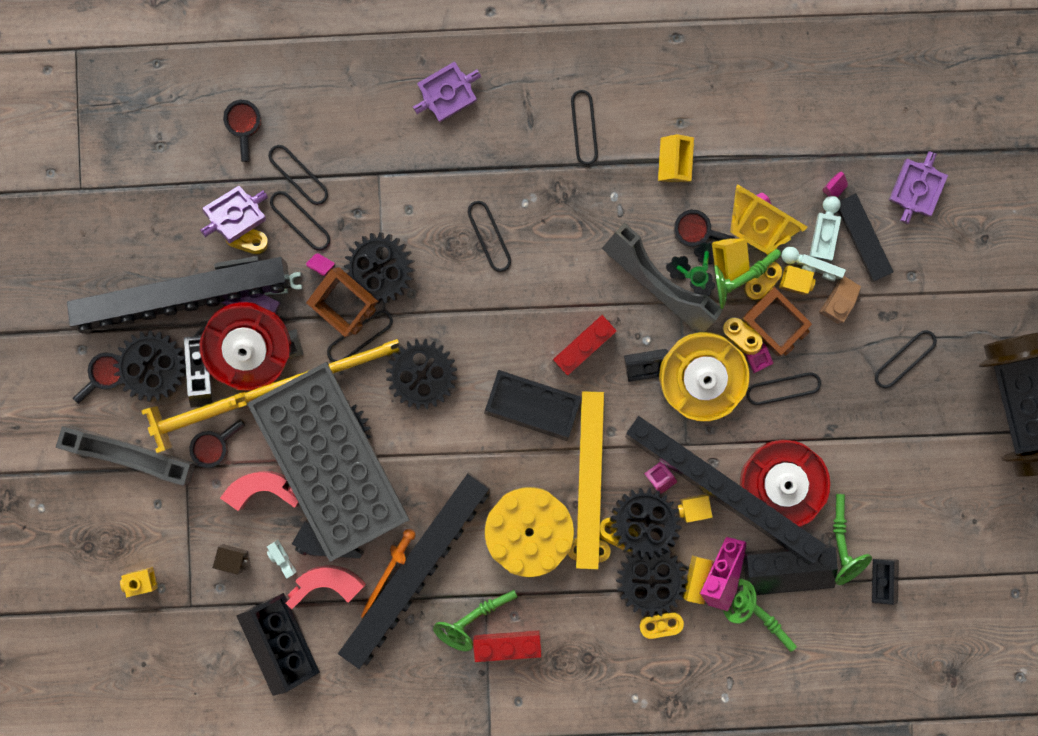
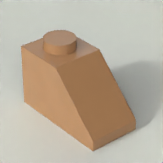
[819,276,861,324]

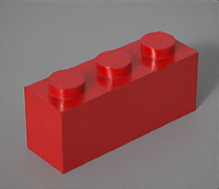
[552,315,617,376]
[473,630,541,662]

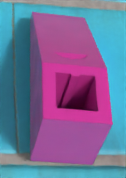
[700,537,747,611]

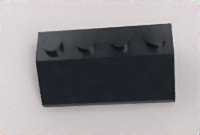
[743,544,838,595]
[236,593,320,696]

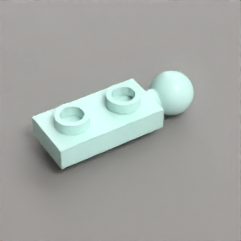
[809,196,841,261]
[781,247,846,281]

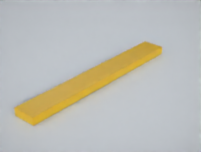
[576,391,604,569]

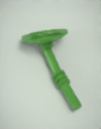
[714,249,781,309]
[833,494,872,585]
[723,579,797,652]
[433,590,518,651]

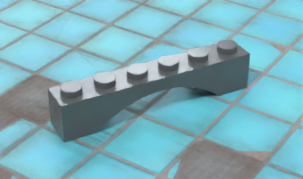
[601,223,723,333]
[55,425,196,486]

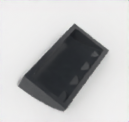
[484,370,582,441]

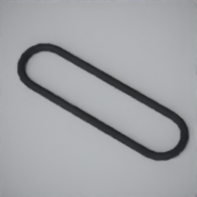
[571,90,598,165]
[268,145,328,205]
[270,191,330,251]
[467,201,511,272]
[327,310,393,362]
[875,330,937,388]
[747,372,821,405]

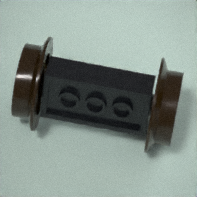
[979,332,1038,477]

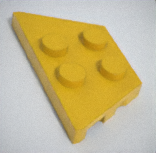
[730,185,807,255]

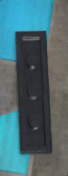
[838,193,894,282]

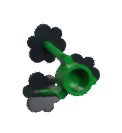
[666,241,715,296]

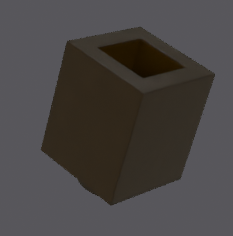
[212,544,250,575]

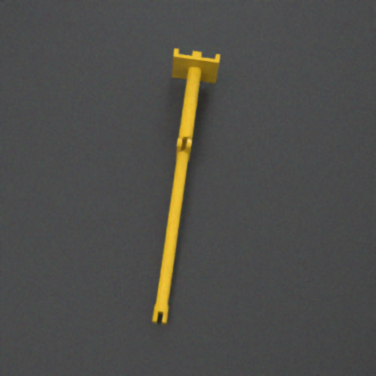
[141,339,400,453]

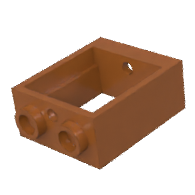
[306,267,379,337]
[741,287,812,356]

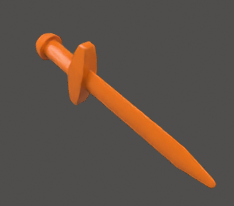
[361,529,416,618]

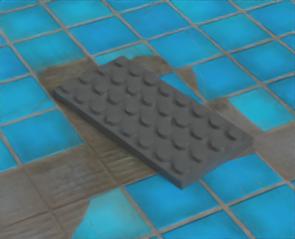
[247,362,410,562]

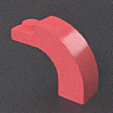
[220,471,299,511]
[286,565,366,609]

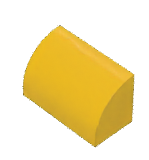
[658,134,694,182]
[712,238,751,283]
[682,555,714,604]

